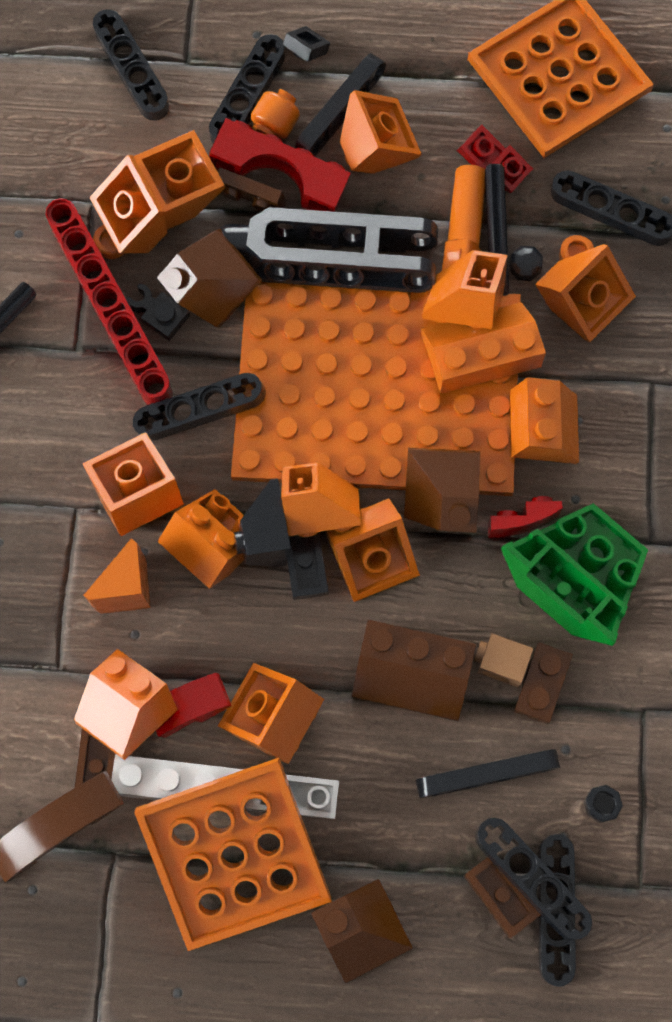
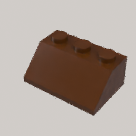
[351,620,476,722]

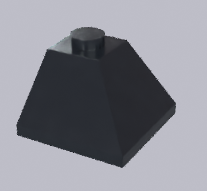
[234,478,291,567]

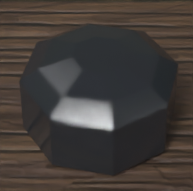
[509,245,543,281]
[584,785,623,823]

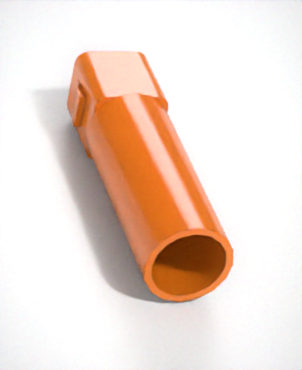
[442,165,486,271]

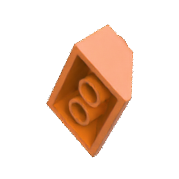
[421,302,546,394]

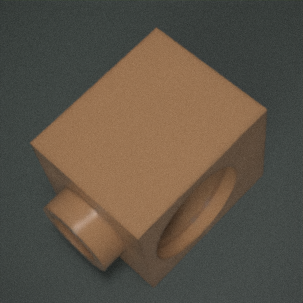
[474,633,533,688]

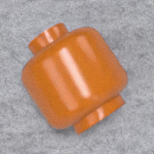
[251,89,300,140]

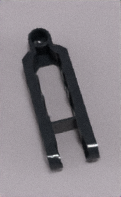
[219,207,438,293]

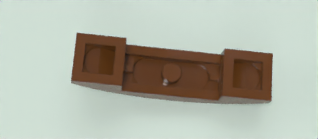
[0,771,125,883]

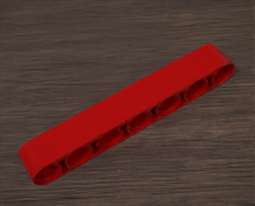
[45,198,173,405]

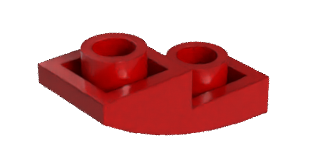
[456,124,533,193]
[488,496,563,538]
[156,673,232,738]

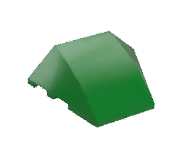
[501,503,648,646]

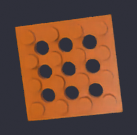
[467,0,654,158]
[134,758,331,951]

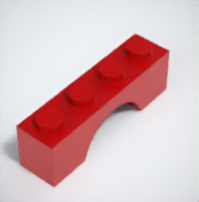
[209,118,351,212]

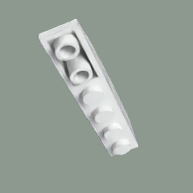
[111,754,339,819]

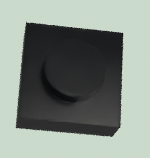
[283,26,330,62]

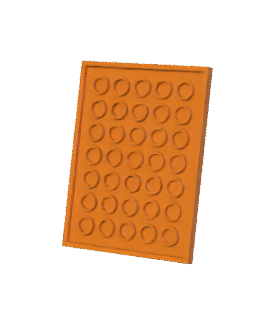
[231,281,521,496]

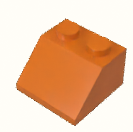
[134,130,225,230]
[90,155,168,253]
[510,377,579,464]
[83,432,184,536]
[325,498,420,602]
[74,649,178,760]
[218,663,325,764]

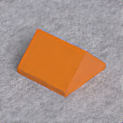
[83,538,151,614]

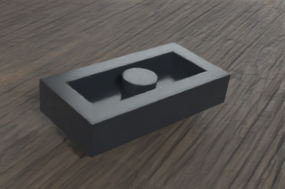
[287,529,329,600]

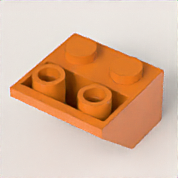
[422,250,508,329]
[281,462,361,537]
[157,489,244,589]

